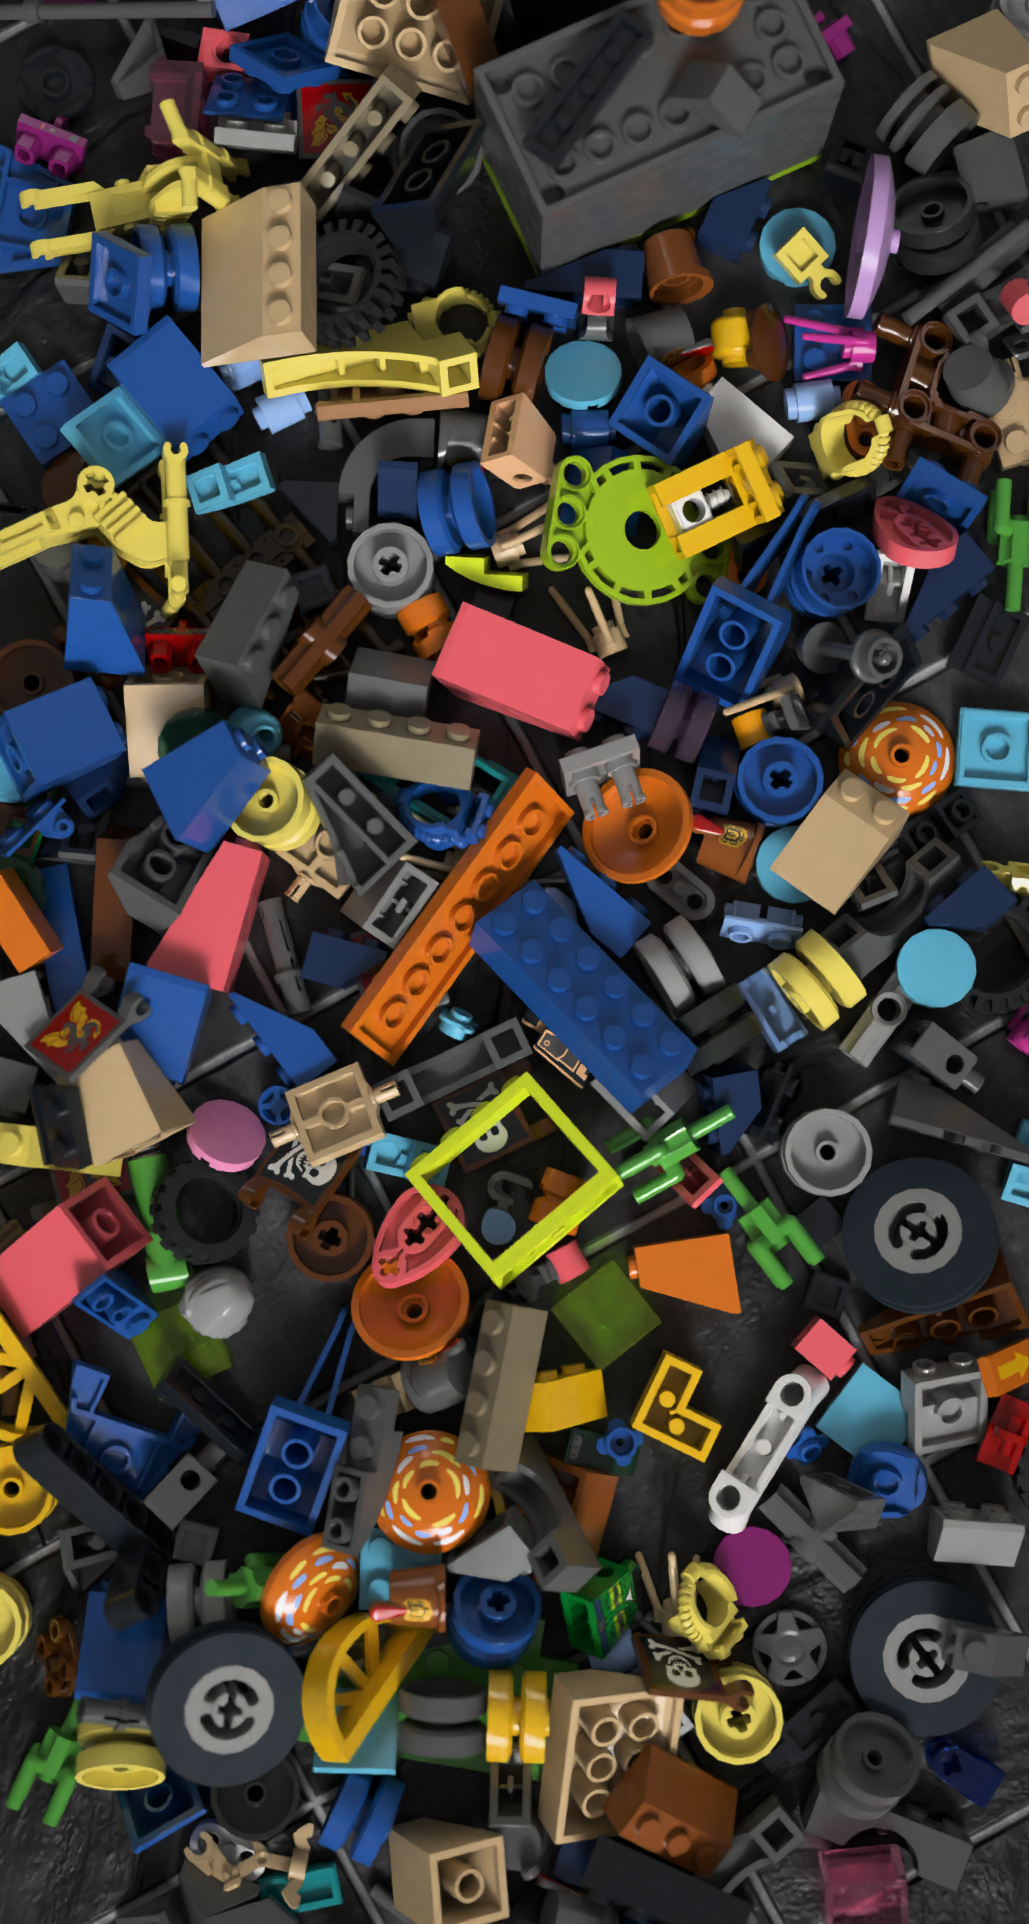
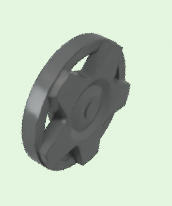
[751,1608,827,1686]

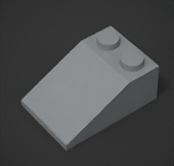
[0,970,60,1082]

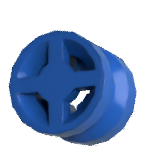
[258,1086,291,1125]

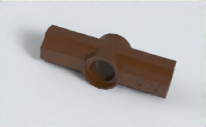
[270,584,372,697]

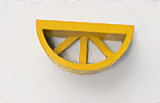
[0,1310,67,1443]
[302,1612,435,1763]

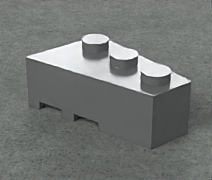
[195,560,299,710]
[301,752,418,898]

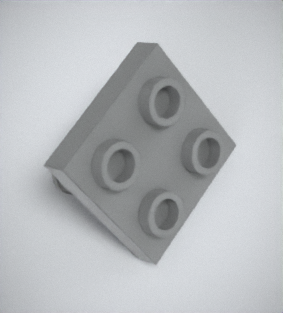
[559,734,647,821]

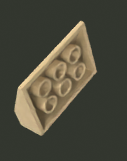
[324,0,504,105]
[201,182,317,368]
[537,1669,684,1845]

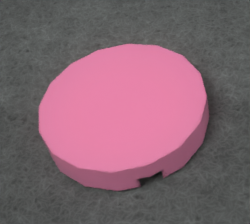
[186,1099,266,1172]

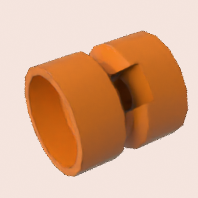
[396,592,454,662]
[528,1166,587,1236]

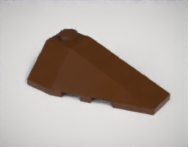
[857,1245,1029,1355]

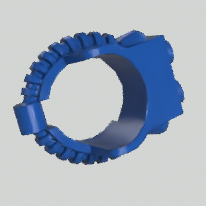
[393,781,495,850]

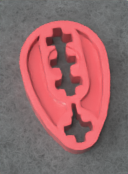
[871,496,959,569]
[371,1184,466,1289]

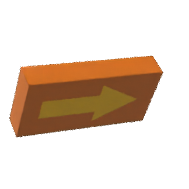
[977,1337,1029,1398]

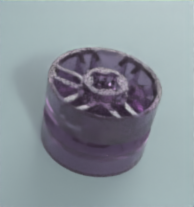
[646,679,720,764]

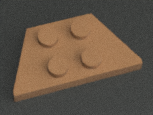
[316,387,469,421]

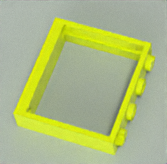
[404,1071,624,1290]

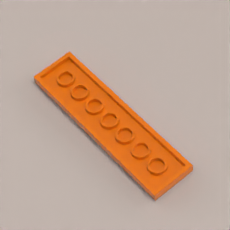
[340,767,575,1066]

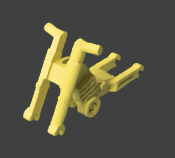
[19,99,251,260]
[0,442,191,619]

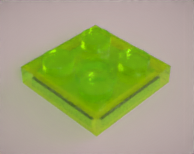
[550,1259,662,1370]
[131,1303,233,1400]

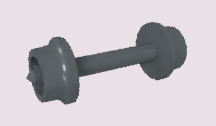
[796,621,903,684]

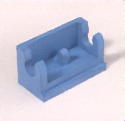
[737,966,808,1053]

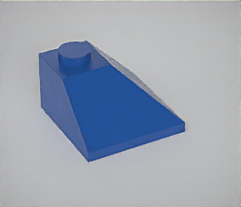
[607,355,714,468]

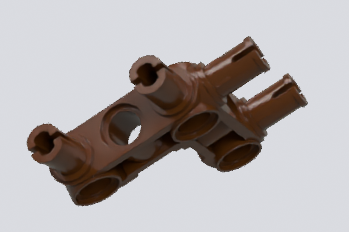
[850,311,1003,487]

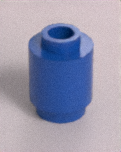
[561,409,616,449]

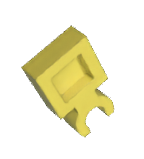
[772,227,842,300]
[980,861,1029,898]

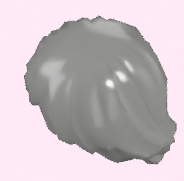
[178,1264,254,1340]

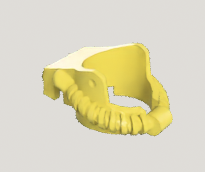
[407,287,502,358]
[808,400,894,480]
[668,1562,748,1660]

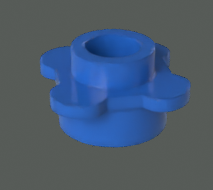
[700,1183,745,1229]
[596,1418,643,1466]
[786,1425,829,1466]

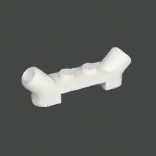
[708,1364,829,1534]

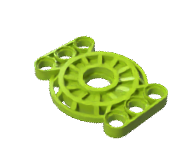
[540,454,735,606]

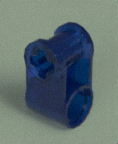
[925,1736,1006,1809]

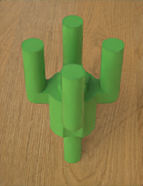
[986,478,1029,612]
[604,1103,736,1204]
[718,1166,826,1290]
[205,1553,285,1609]
[5,1699,83,1827]

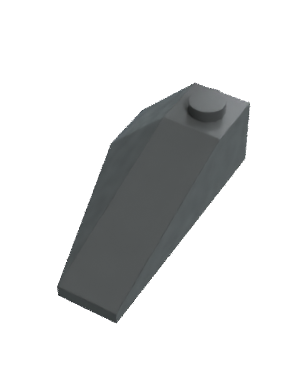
[107,815,216,935]
[886,1073,1029,1164]

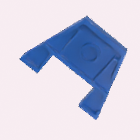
[0,144,76,274]
[65,1359,201,1501]

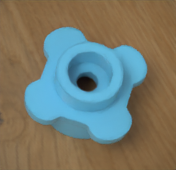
[438,1007,478,1041]

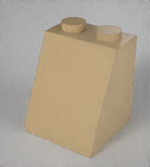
[926,9,1029,138]
[123,665,213,783]
[54,1037,197,1166]
[388,1818,509,1924]

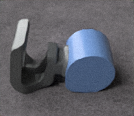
[481,1169,533,1245]

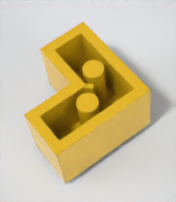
[629,1349,722,1463]
[525,1363,608,1432]

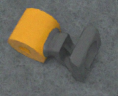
[731,694,811,751]

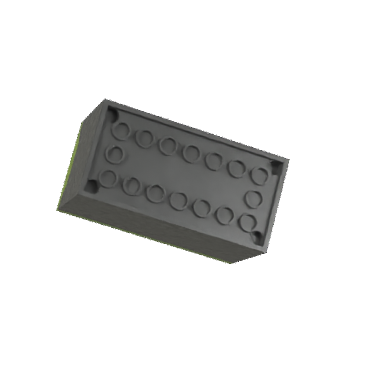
[473,0,845,277]

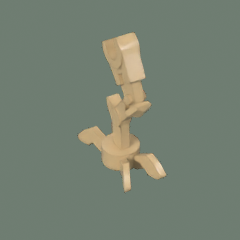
[184,1823,314,1910]

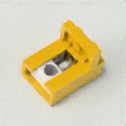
[646,438,785,561]

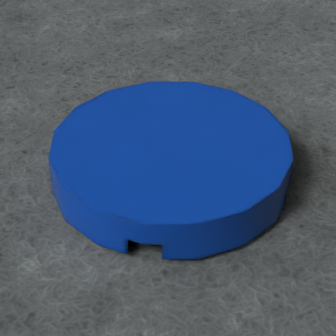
[846,1441,928,1518]

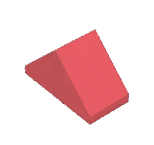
[651,1153,724,1209]

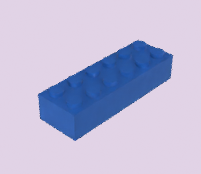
[469,880,698,1115]

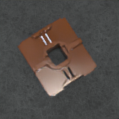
[278,688,322,766]

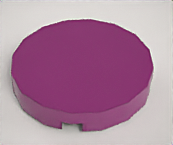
[711,1524,792,1607]

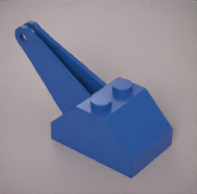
[673,493,822,715]
[235,1304,356,1537]

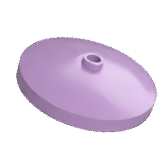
[844,154,901,320]

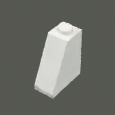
[703,377,794,471]

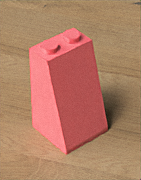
[431,602,610,742]
[146,837,270,994]
[0,1176,154,1339]

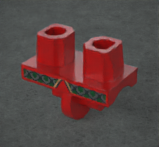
[145,619,209,674]
[974,1394,1029,1475]

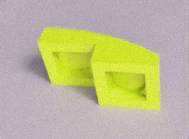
[445,553,529,592]

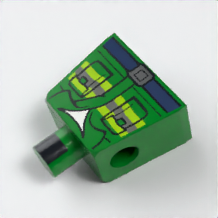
[560,1557,642,1660]

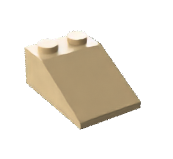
[770,768,910,915]

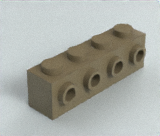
[300,63,422,222]
[312,703,480,791]
[454,1299,548,1473]

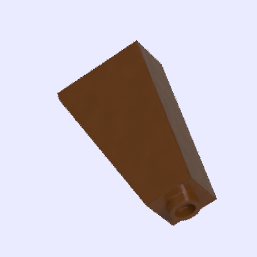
[424,0,499,112]
[90,825,146,986]

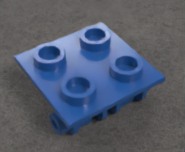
[203,72,291,122]
[0,798,74,857]

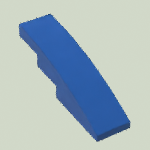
[29,863,90,1014]

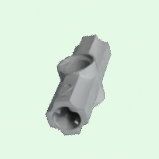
[838,970,914,1068]

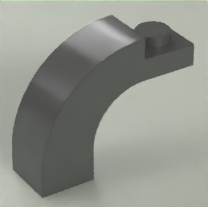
[338,418,436,541]

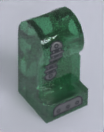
[562,1424,641,1476]

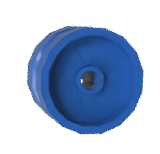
[130,223,200,313]
[417,460,497,557]
[733,736,824,829]
[446,1574,541,1669]
[317,1773,406,1867]

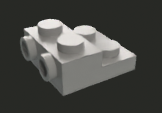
[214,112,299,155]
[901,1352,988,1455]

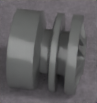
[875,70,980,176]

